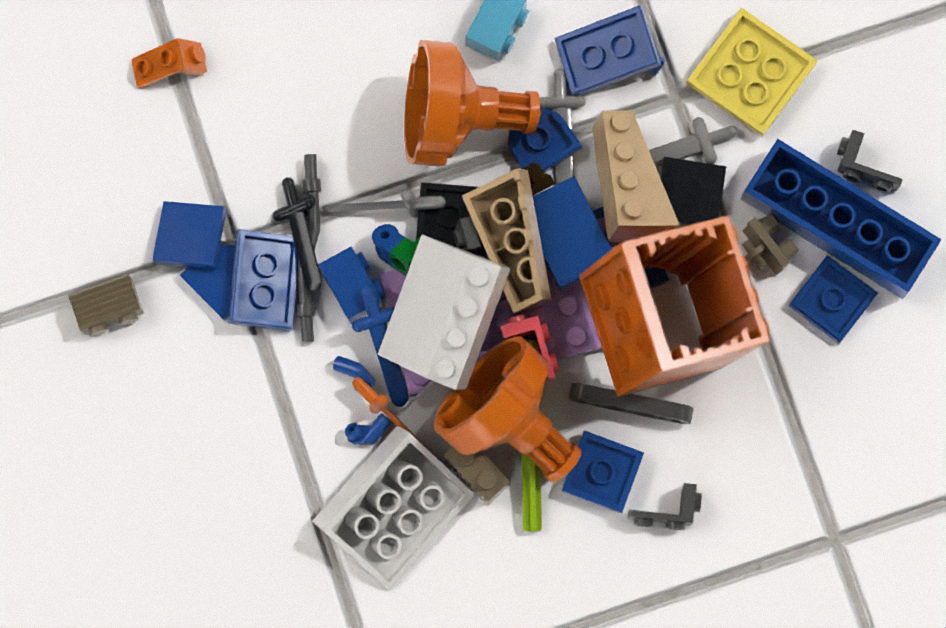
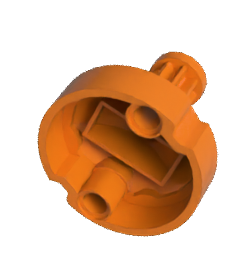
[404,40,541,167]
[434,337,582,482]

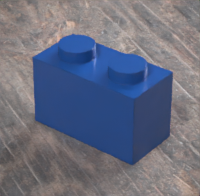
[318,246,385,325]

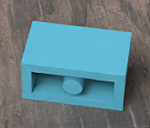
[465,0,529,61]

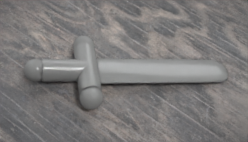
[540,69,586,185]
[649,117,738,167]
[322,189,446,218]

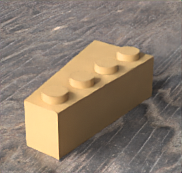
[592,110,680,242]
[462,168,551,313]

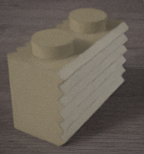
[68,274,144,336]
[444,447,510,505]

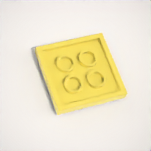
[686,7,818,137]

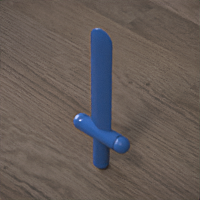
[352,286,409,407]

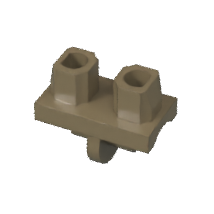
[741,214,799,276]

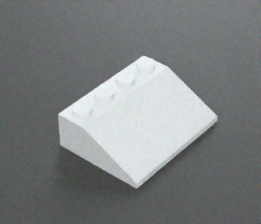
[377,235,511,390]
[312,426,475,591]

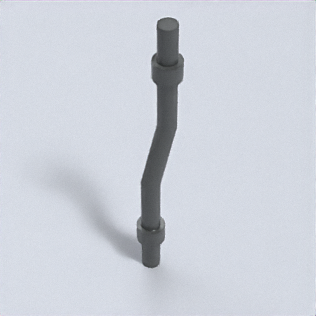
[296,154,322,343]

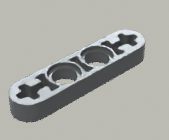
[568,383,694,424]

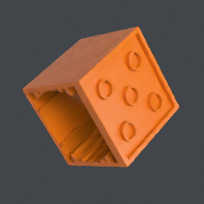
[579,216,770,397]

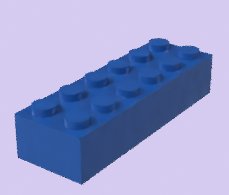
[741,138,942,300]

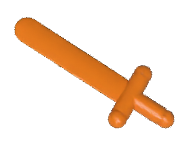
[352,377,442,463]

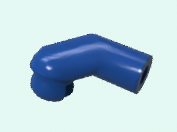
[333,356,375,392]
[345,413,393,445]

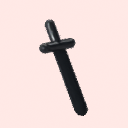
[272,177,322,292]

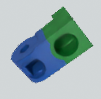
[372,224,421,276]

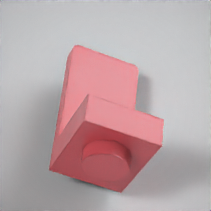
[500,315,560,383]

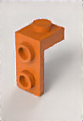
[131,38,207,88]

